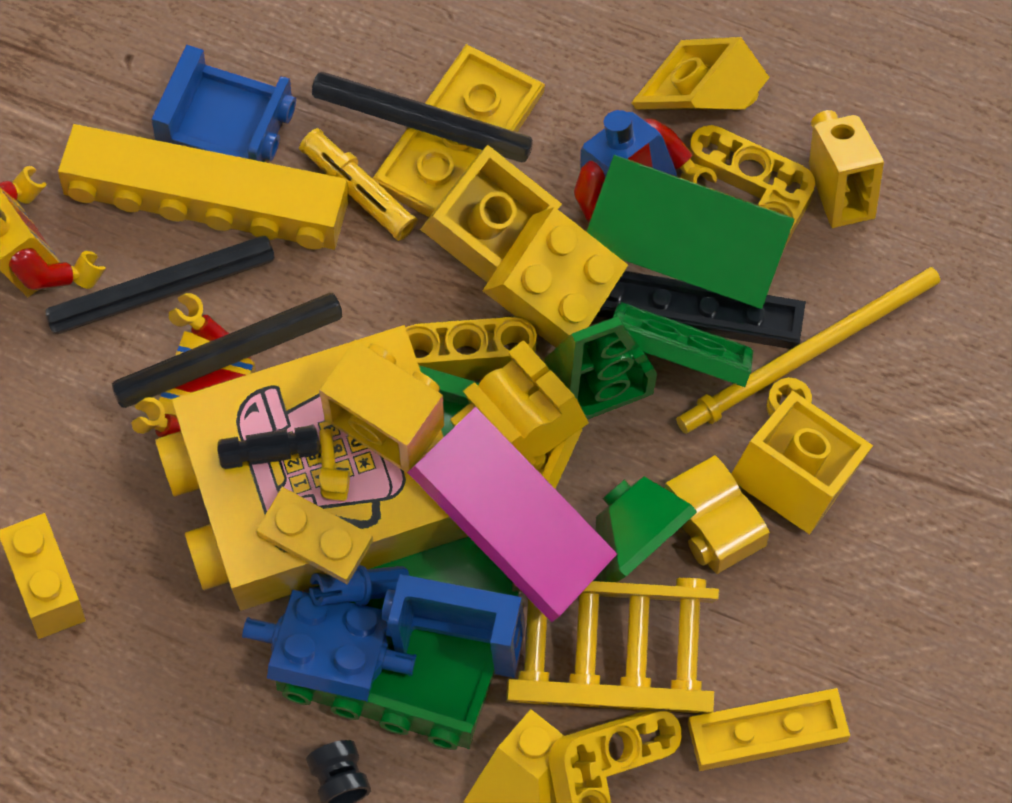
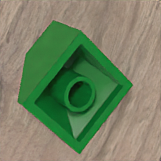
[594,476,697,583]

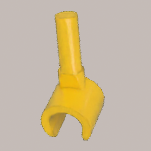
[319,429,350,501]

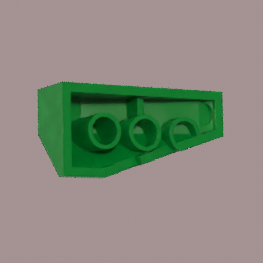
[544,316,657,420]

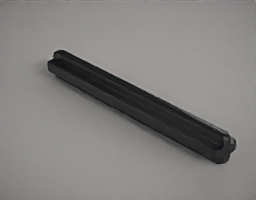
[312,72,533,163]
[45,236,275,335]
[112,293,343,408]

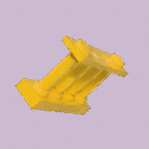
[506,578,719,714]

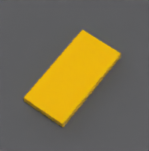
[372,44,545,217]

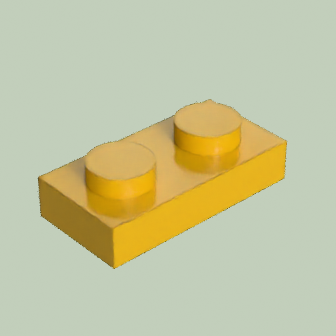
[256,486,373,585]

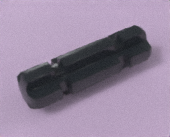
[217,425,320,469]

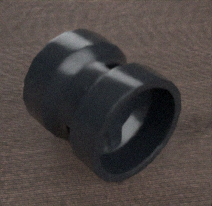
[306,740,371,803]

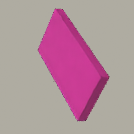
[407,407,617,622]

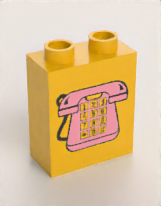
[155,325,468,611]

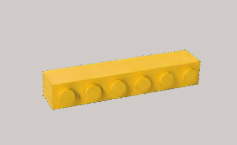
[58,124,348,250]

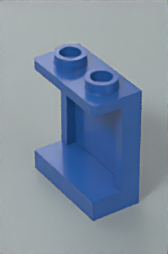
[151,44,296,162]
[382,574,525,678]

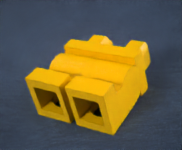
[450,340,589,465]

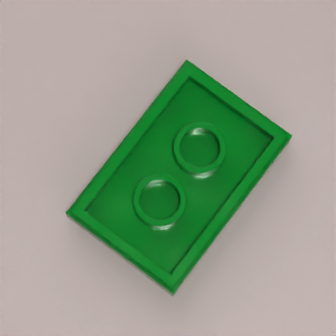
[613,302,754,387]

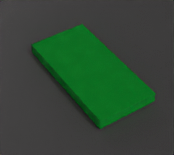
[586,154,795,309]

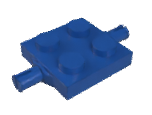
[242,590,417,701]

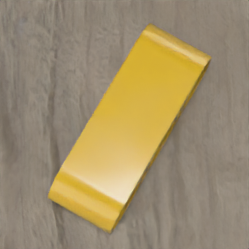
[406,317,537,380]

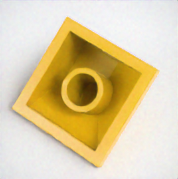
[631,37,770,110]
[464,709,592,803]

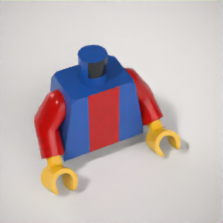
[574,110,717,224]

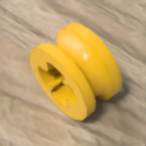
[766,377,812,417]

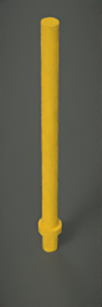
[676,267,940,434]

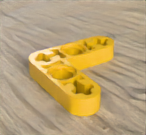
[689,125,815,251]
[549,711,682,803]

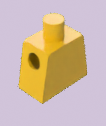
[809,110,884,228]

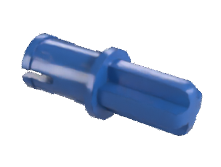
[310,565,409,607]

